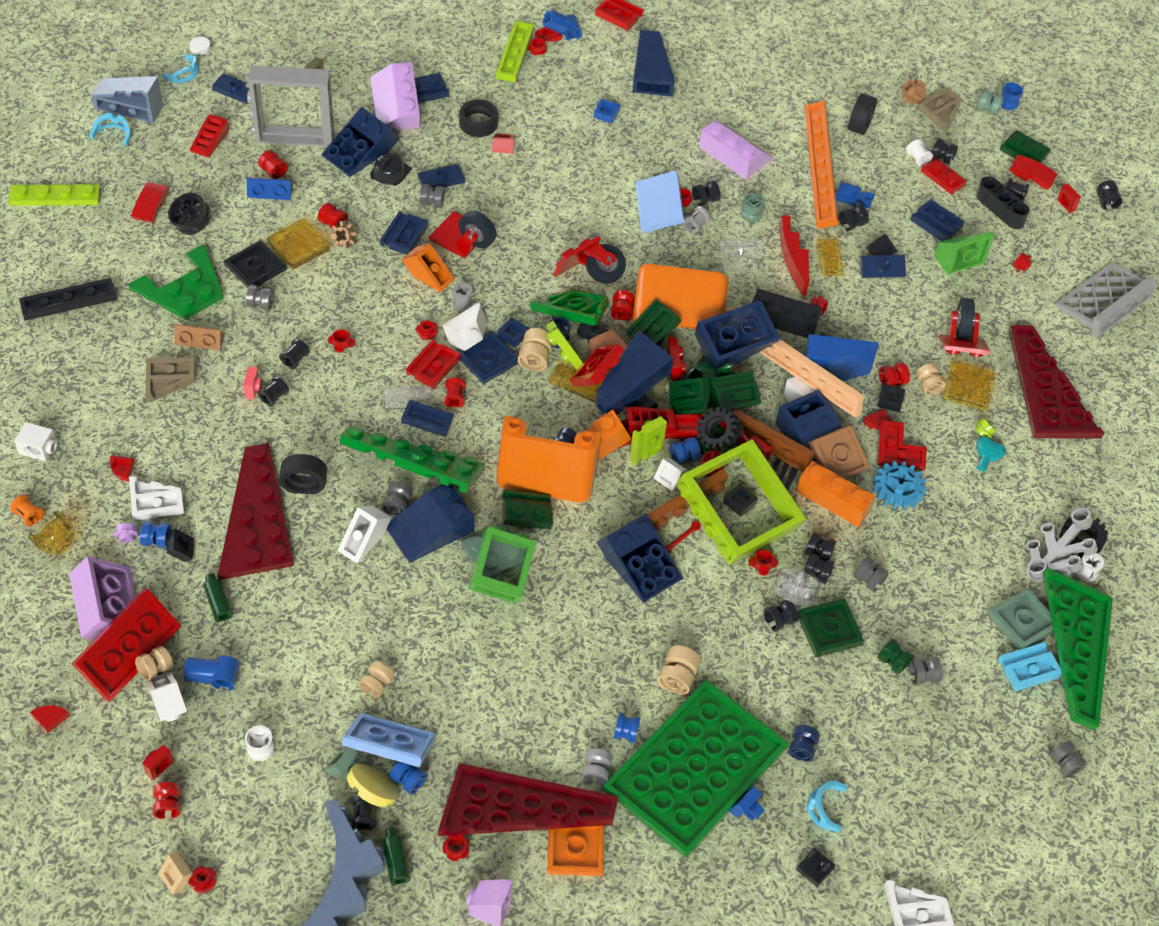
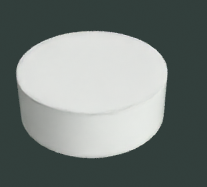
[189,37,211,55]

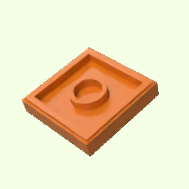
[547,826,604,876]

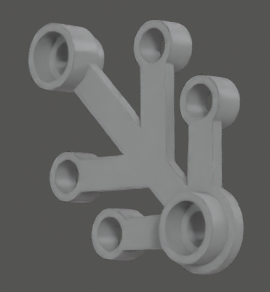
[1026,508,1098,582]

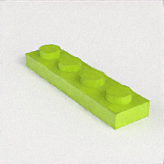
[496,20,534,83]
[8,184,101,205]

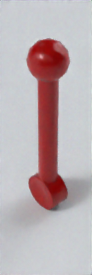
[665,521,701,554]

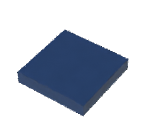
[456,331,519,385]

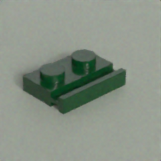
[1000,130,1051,163]
[625,299,682,346]
[709,371,762,411]
[669,378,710,414]
[501,490,553,529]

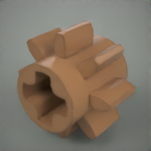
[902,79,927,105]
[330,220,360,249]

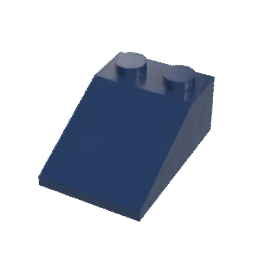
[695,300,780,369]
[386,484,474,563]

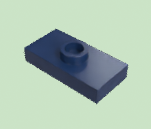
[212,74,249,104]
[417,164,465,188]
[860,255,906,279]
[401,400,454,437]

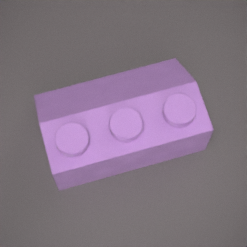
[371,62,420,130]
[699,120,774,179]
[69,556,136,640]

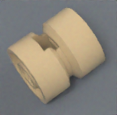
[518,328,553,372]
[657,645,701,695]

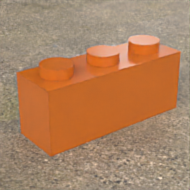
[796,461,875,527]

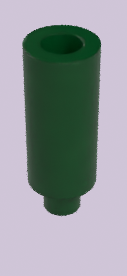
[203,573,233,623]
[383,828,410,885]

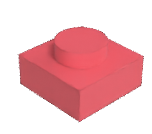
[243,367,262,399]

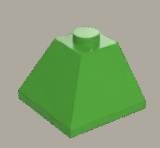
[934,232,994,274]

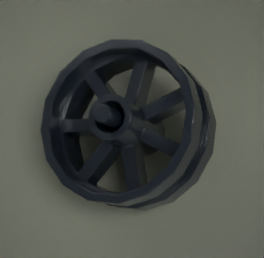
[168,192,211,235]

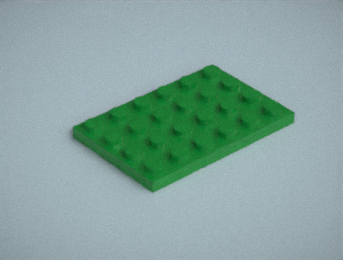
[603,680,789,859]

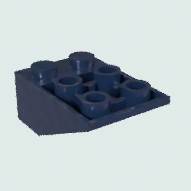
[321,106,400,177]
[776,389,842,463]
[597,514,683,603]

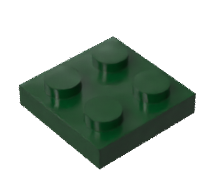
[798,598,864,658]

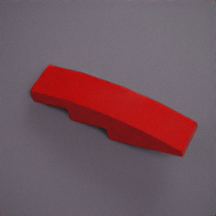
[779,215,809,296]

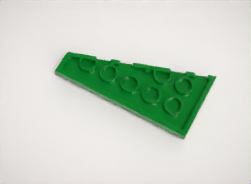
[339,427,485,493]
[1043,568,1113,730]

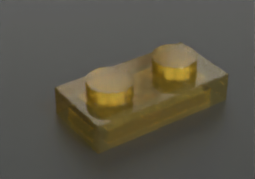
[816,239,844,276]

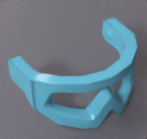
[163,53,199,83]
[89,113,132,146]
[806,780,847,832]

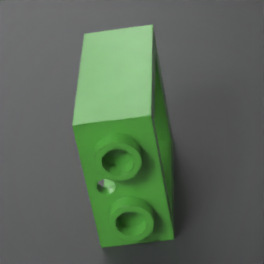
[468,526,536,603]

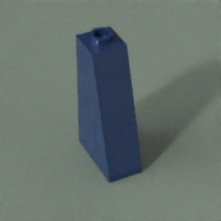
[632,30,675,97]
[596,332,674,415]

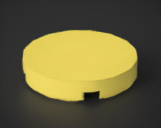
[347,764,399,807]

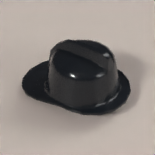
[370,152,412,186]

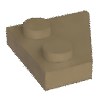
[918,87,962,132]
[145,357,195,402]

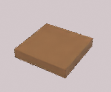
[808,425,870,479]

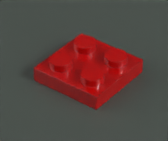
[569,344,624,387]

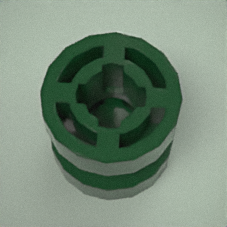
[877,639,914,675]

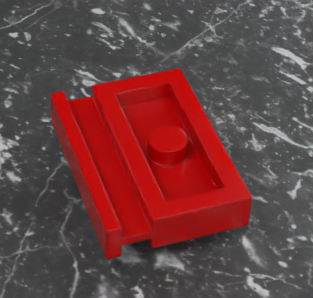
[595,0,644,31]
[406,339,461,389]

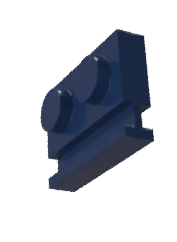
[414,73,449,103]
[910,199,965,241]
[380,211,428,255]

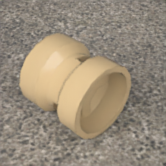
[916,363,946,395]
[135,646,173,681]
[358,661,394,699]

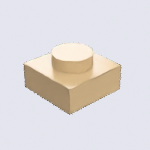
[159,852,192,895]

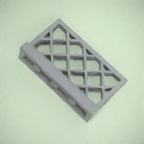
[1056,262,1157,338]

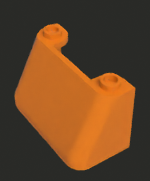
[632,264,728,329]
[496,415,601,502]

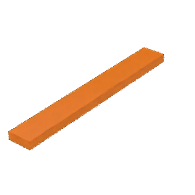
[805,100,839,229]

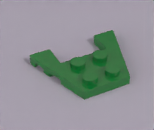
[128,245,223,320]

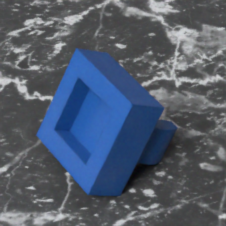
[730,786,765,821]

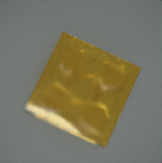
[267,218,330,270]
[942,361,997,411]

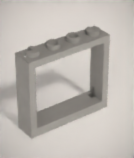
[245,65,335,147]

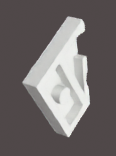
[129,476,184,521]
[884,880,954,926]

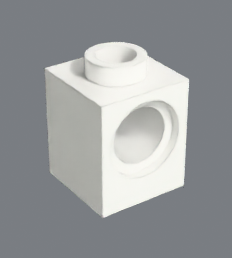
[14,422,57,461]

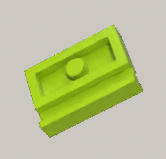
[546,321,583,370]
[630,416,667,465]

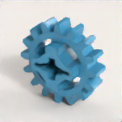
[873,461,927,510]

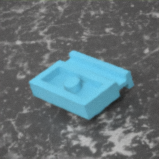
[998,642,1062,692]

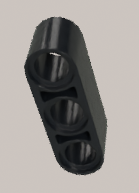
[976,176,1030,229]

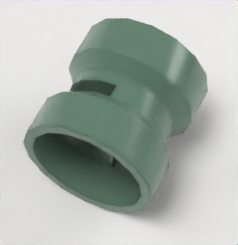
[977,90,1004,116]
[741,193,765,222]

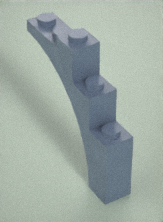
[302,798,386,926]

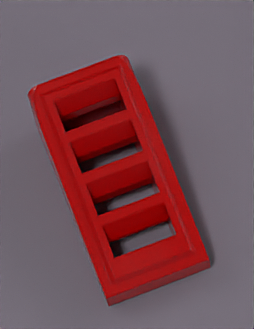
[190,114,229,158]
[625,407,676,436]

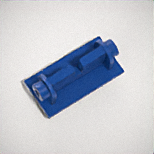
[246,178,293,200]

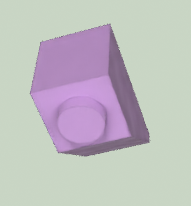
[466,879,513,926]

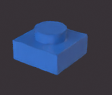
[593,99,620,124]

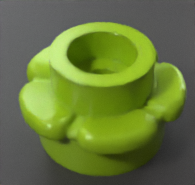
[975,418,996,438]

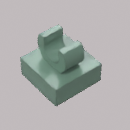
[325,747,360,781]

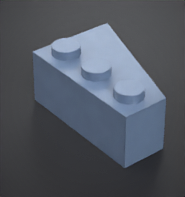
[91,76,163,123]

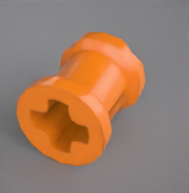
[10,494,44,527]

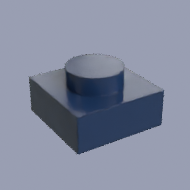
[497,317,530,348]

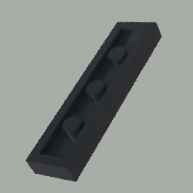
[19,278,117,321]

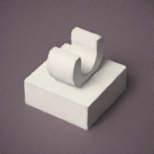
[654,457,686,491]

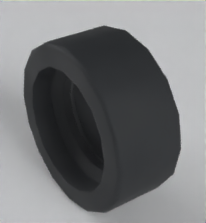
[848,93,877,135]
[459,99,498,137]
[279,454,328,494]

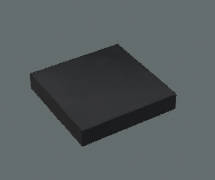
[224,240,287,288]

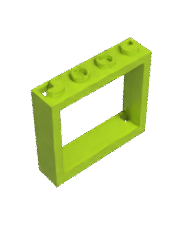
[676,439,806,566]

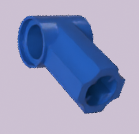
[542,10,582,41]
[183,656,240,690]

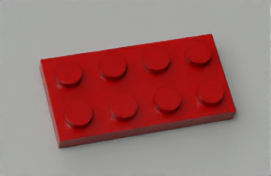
[71,589,181,701]

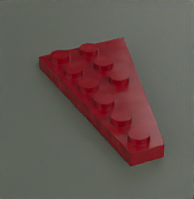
[1009,325,1104,439]
[217,443,294,580]
[438,763,619,836]

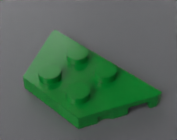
[529,289,609,326]

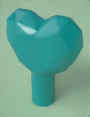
[977,436,1006,472]

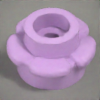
[113,523,139,543]

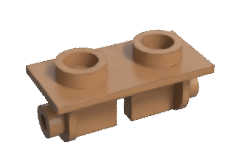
[174,324,224,350]

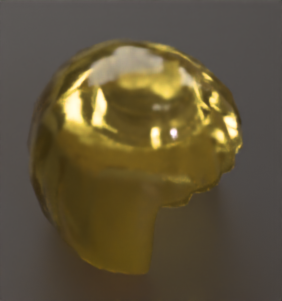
[28,510,75,555]

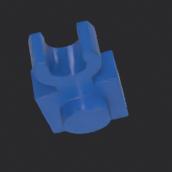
[836,182,875,208]

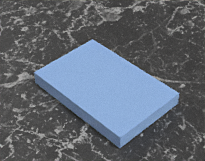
[636,171,685,233]
[342,713,436,767]

